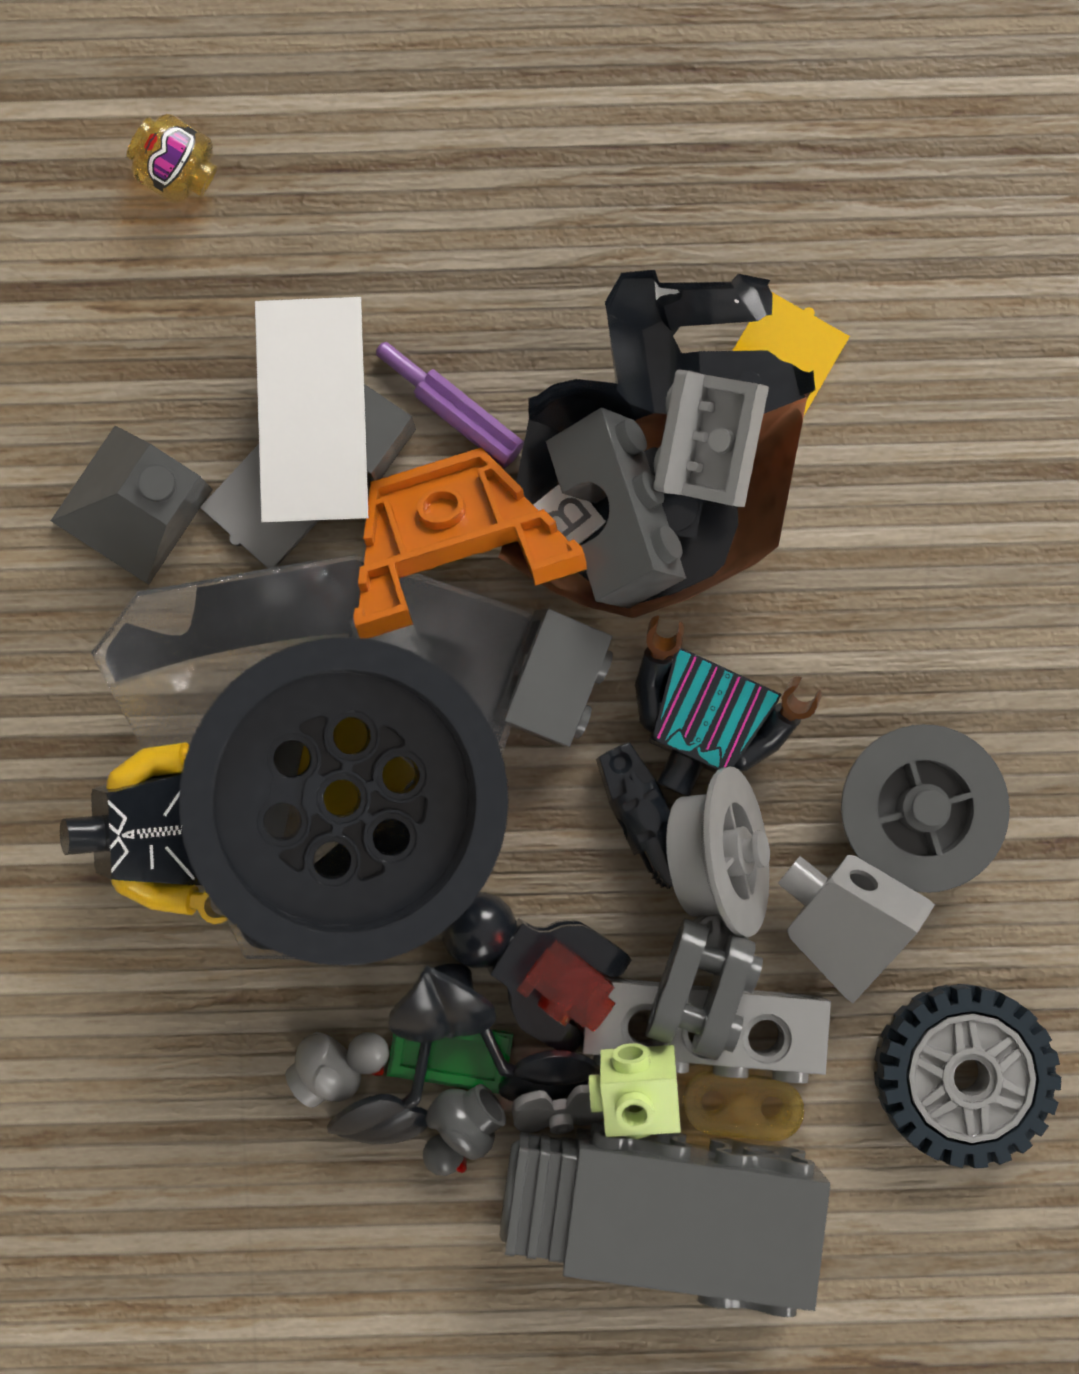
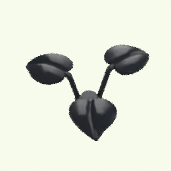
[327,963,600,1144]

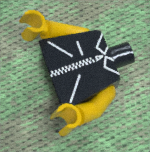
[60,742,228,924]

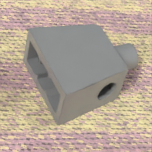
[777,855,935,1004]

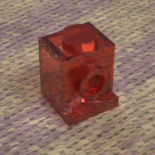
[517,937,616,1032]

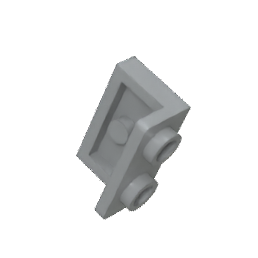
[654,369,769,507]

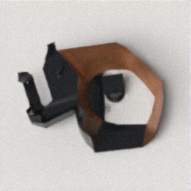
[498,269,816,618]

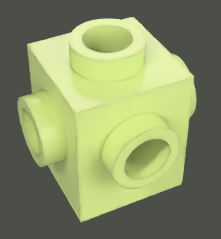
[589,1043,681,1139]

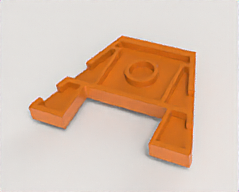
[353,447,587,639]

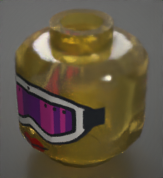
[126,114,218,203]

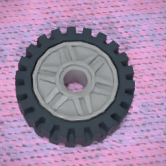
[874,984,1061,1169]

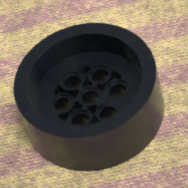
[179,637,509,966]

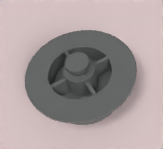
[841,724,1010,893]

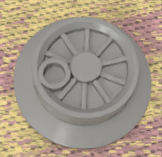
[667,767,770,937]

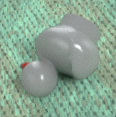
[286,1032,389,1108]

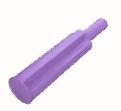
[376,342,524,469]

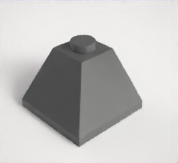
[51,426,213,585]

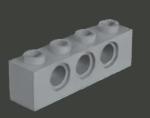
[582,976,831,1083]

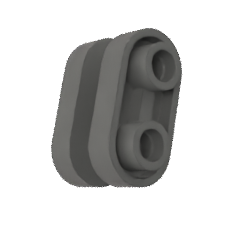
[645,918,763,1060]

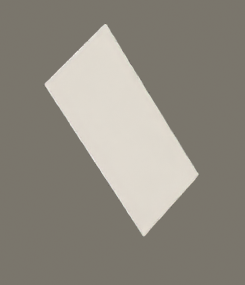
[255,297,369,523]

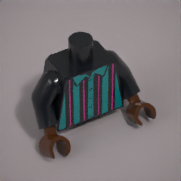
[635,616,822,796]

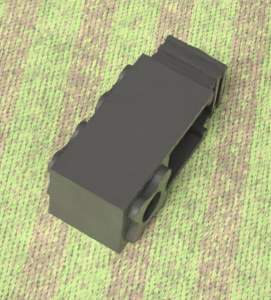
[499,1121,831,1317]

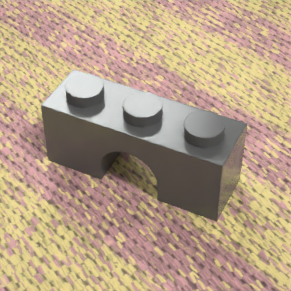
[546,408,686,609]

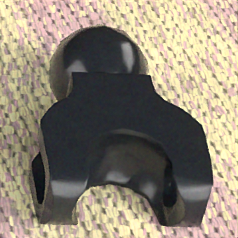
[442,892,632,1053]

